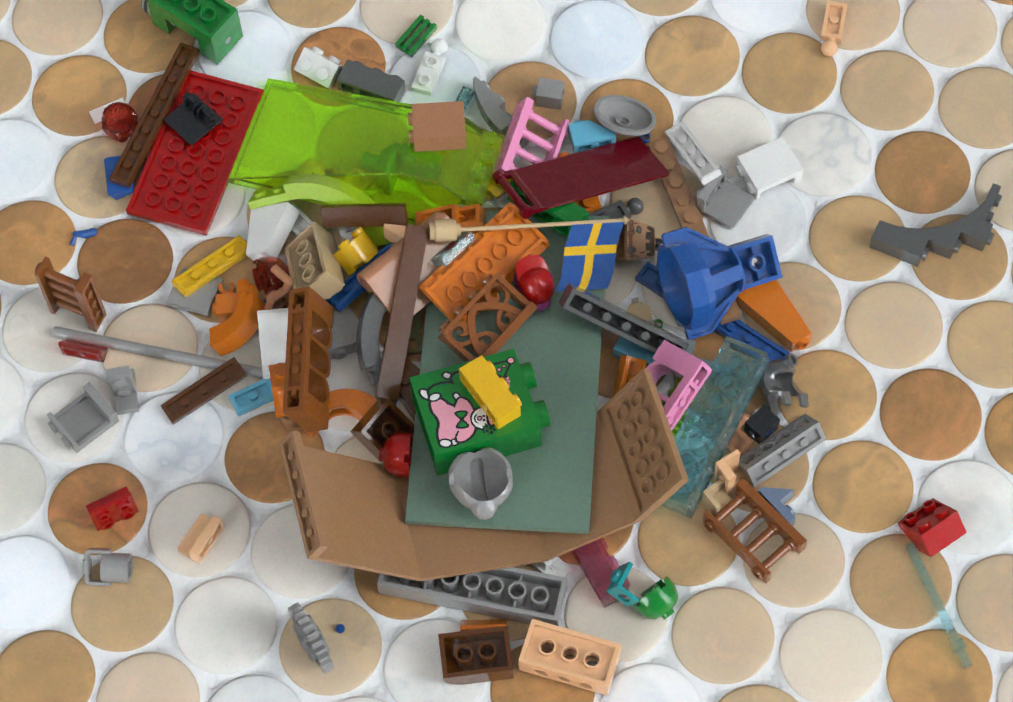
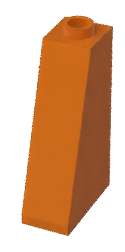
[735,280,812,352]

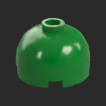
[633,576,678,620]

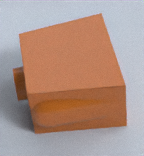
[269,363,286,418]

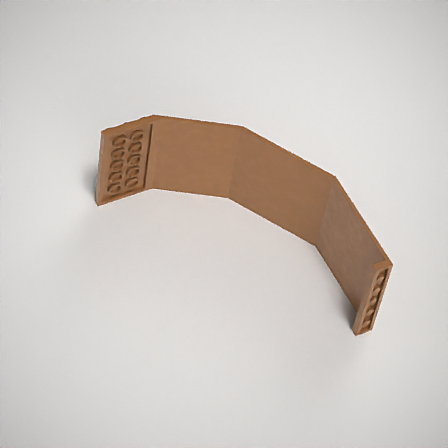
[279,368,689,581]

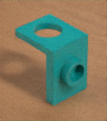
[606,562,639,607]

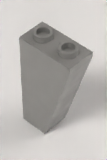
[324,299,359,360]

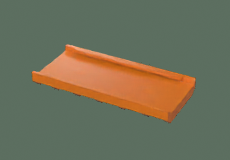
[418,202,550,332]

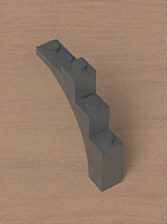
[870,183,1002,267]

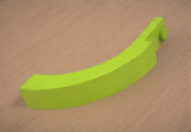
[248,174,391,246]

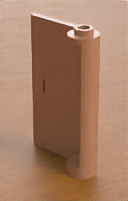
[357,211,465,315]

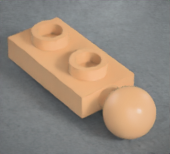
[820,1,848,56]

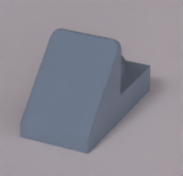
[758,487,796,526]

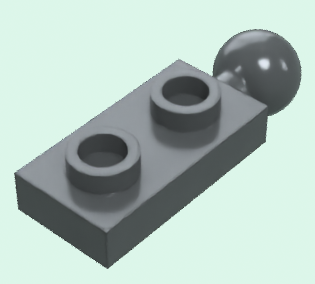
[589,198,644,219]

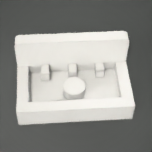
[293,46,343,89]

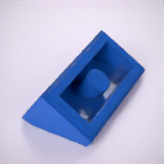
[104,156,134,200]

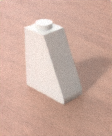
[246,202,299,264]

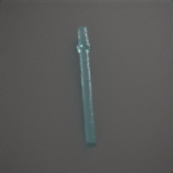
[905,543,972,668]

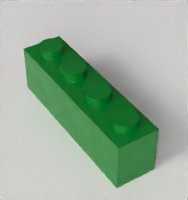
[508,181,589,238]

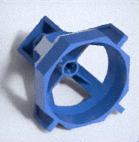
[656,227,783,340]

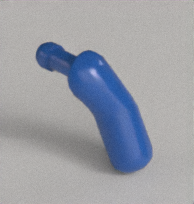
[70,228,97,246]

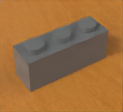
[337,59,406,111]

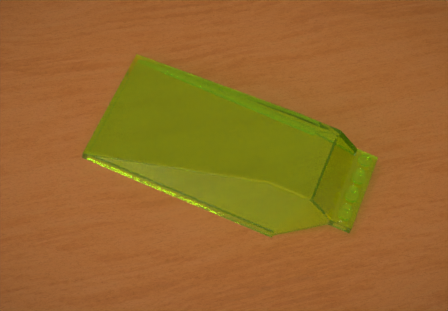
[229,78,504,225]

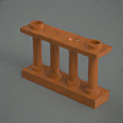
[34,256,107,332]
[703,478,807,583]

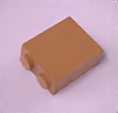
[408,101,466,152]

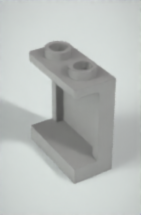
[47,382,119,453]

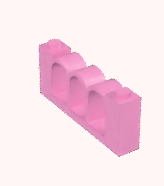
[645,340,712,431]

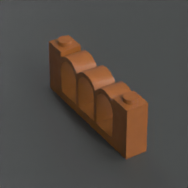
[283,286,334,433]

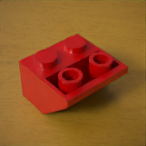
[897,498,967,557]

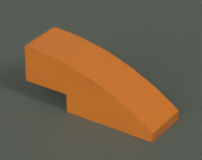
[415,203,485,226]

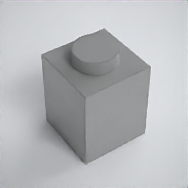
[533,78,565,110]

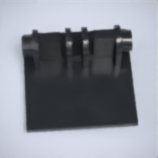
[163,92,223,146]

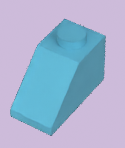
[568,120,616,153]

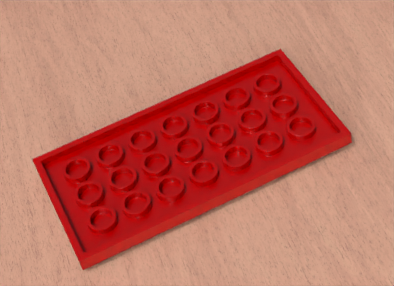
[126,70,265,236]

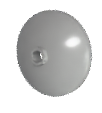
[594,95,656,137]

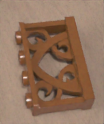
[437,272,538,362]

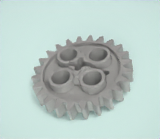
[288,602,334,674]

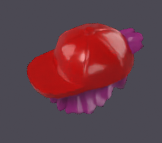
[513,255,555,312]

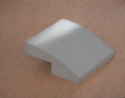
[167,268,224,316]

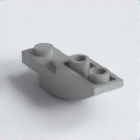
[473,76,529,149]

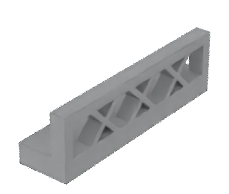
[738,414,826,487]

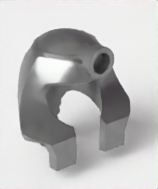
[759,353,809,417]

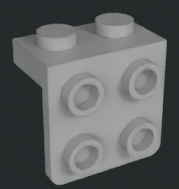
[695,165,754,229]

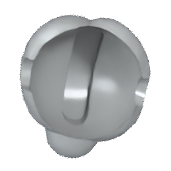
[448,447,513,520]

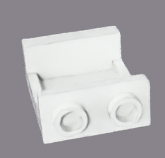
[735,136,803,200]

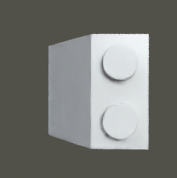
[257,308,288,379]

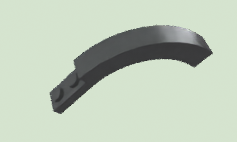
[356,291,397,405]

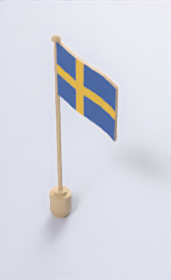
[428,216,628,292]

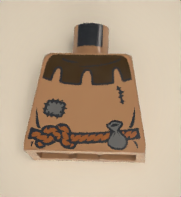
[615,218,663,262]

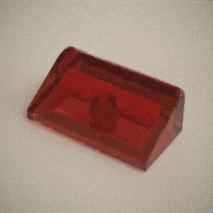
[58,340,108,362]

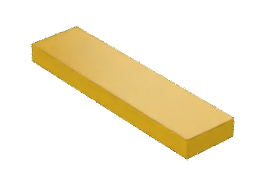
[172,235,247,298]

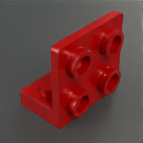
[86,486,139,531]

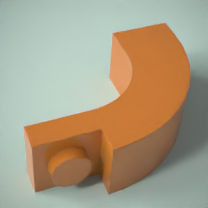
[209,278,265,356]
[305,389,377,438]

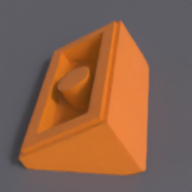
[612,355,647,397]
[460,619,507,631]

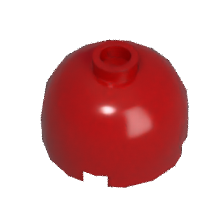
[379,433,413,478]

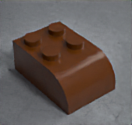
[350,399,415,464]
[438,625,514,685]

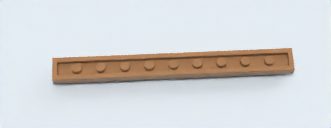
[648,138,742,325]

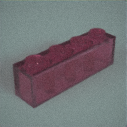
[571,538,630,608]

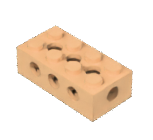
[518,619,621,696]

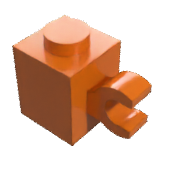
[212,282,238,323]

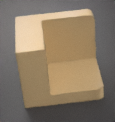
[701,479,731,516]

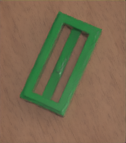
[395,14,437,57]

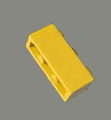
[459,355,522,429]

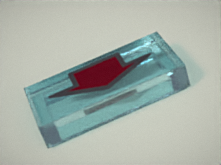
[431,232,475,266]

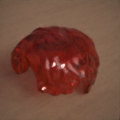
[101,102,138,143]

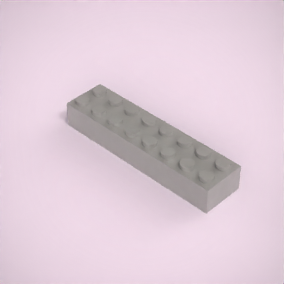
[377,567,568,626]

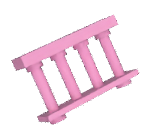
[492,97,570,175]

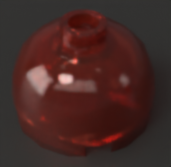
[252,256,290,300]

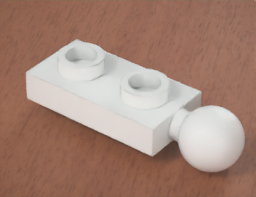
[412,39,447,96]

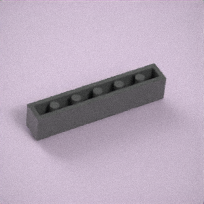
[559,283,689,353]

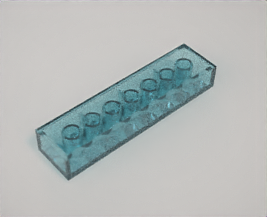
[662,336,770,519]

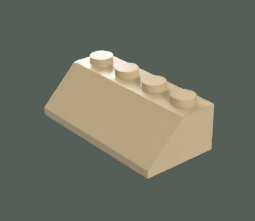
[284,221,345,299]

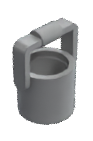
[83,548,133,586]

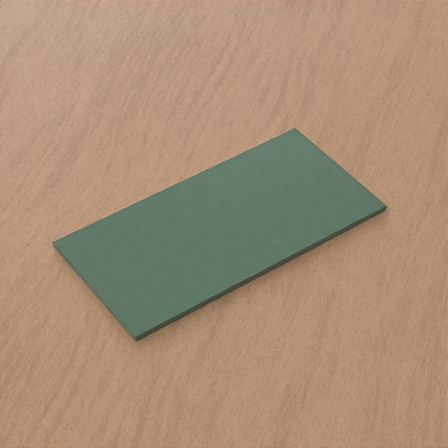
[405,211,609,534]

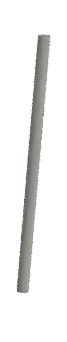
[53,326,271,381]

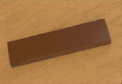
[320,203,409,228]
[160,357,247,425]

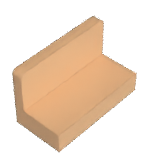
[713,449,740,496]
[177,514,224,564]

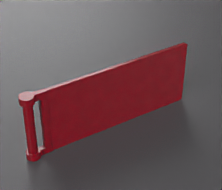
[492,137,669,219]

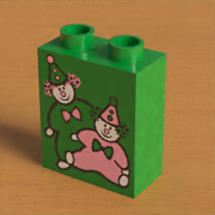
[409,348,551,476]

